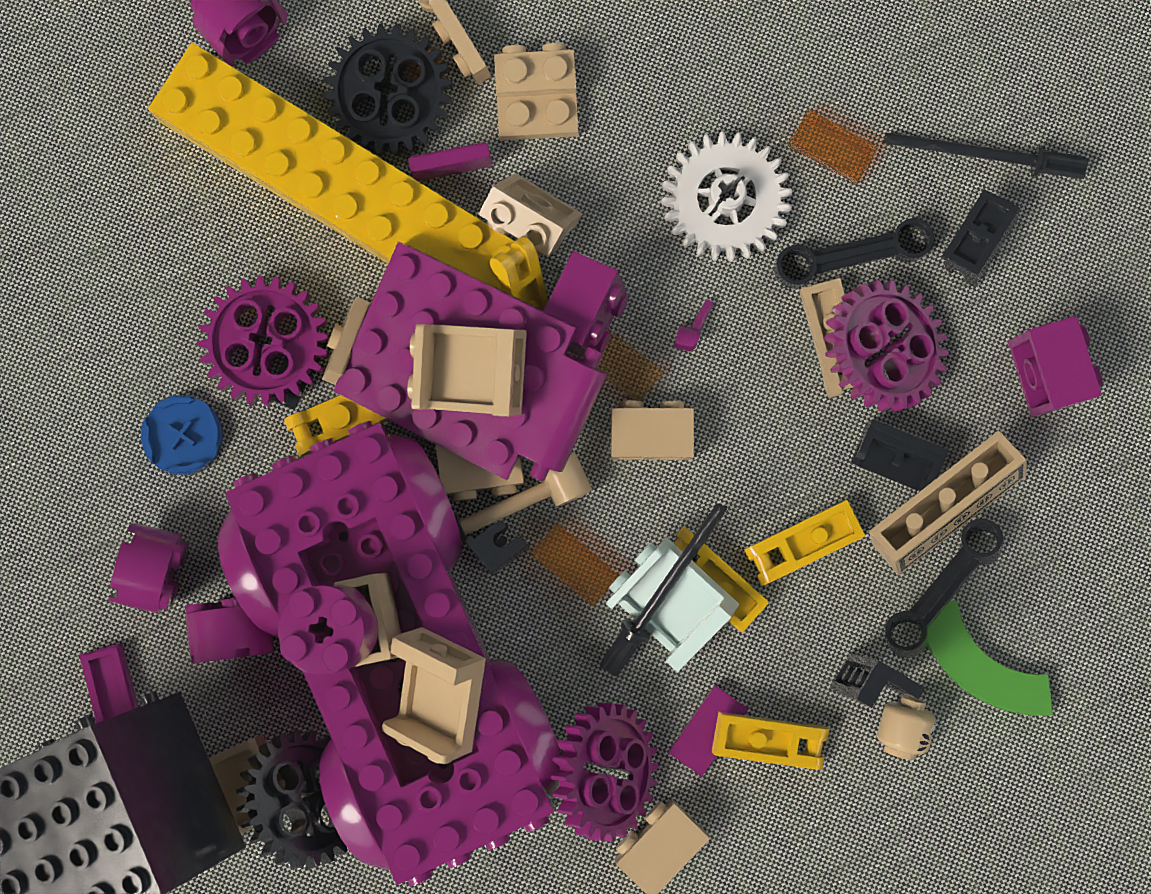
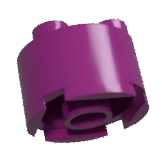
[190,0,287,66]
[109,522,190,614]
[278,585,378,675]
[185,598,274,664]

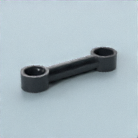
[774,218,934,289]
[885,519,1003,658]

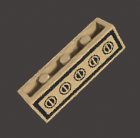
[869,430,1027,575]

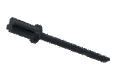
[883,133,1089,179]
[599,503,727,677]

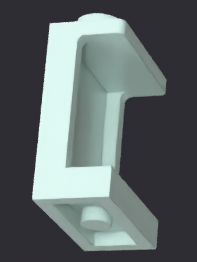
[605,537,739,672]

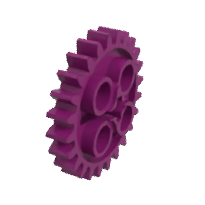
[197,275,330,407]
[824,280,949,412]
[551,702,659,842]

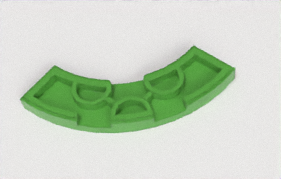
[914,600,1053,716]

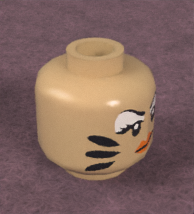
[877,695,936,760]

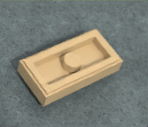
[322,297,370,385]

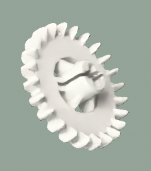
[661,131,793,262]

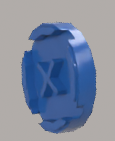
[141,395,223,475]

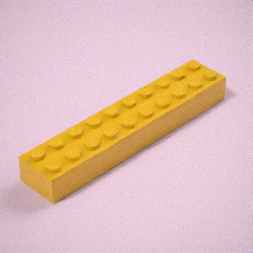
[148,42,520,290]

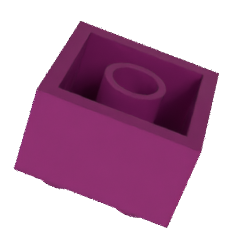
[544,251,628,357]
[1008,316,1103,418]

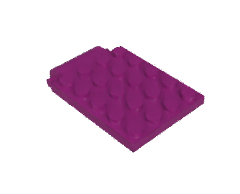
[333,242,608,481]

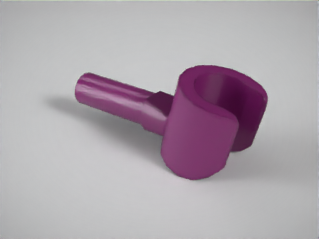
[674,299,715,351]

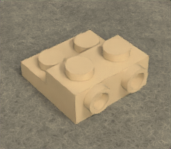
[494,43,578,141]
[478,173,583,257]

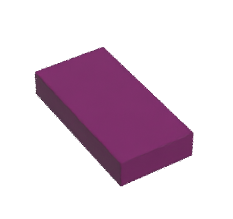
[408,142,492,181]
[79,643,139,723]
[668,685,749,777]

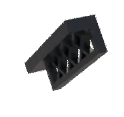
[829,653,925,708]

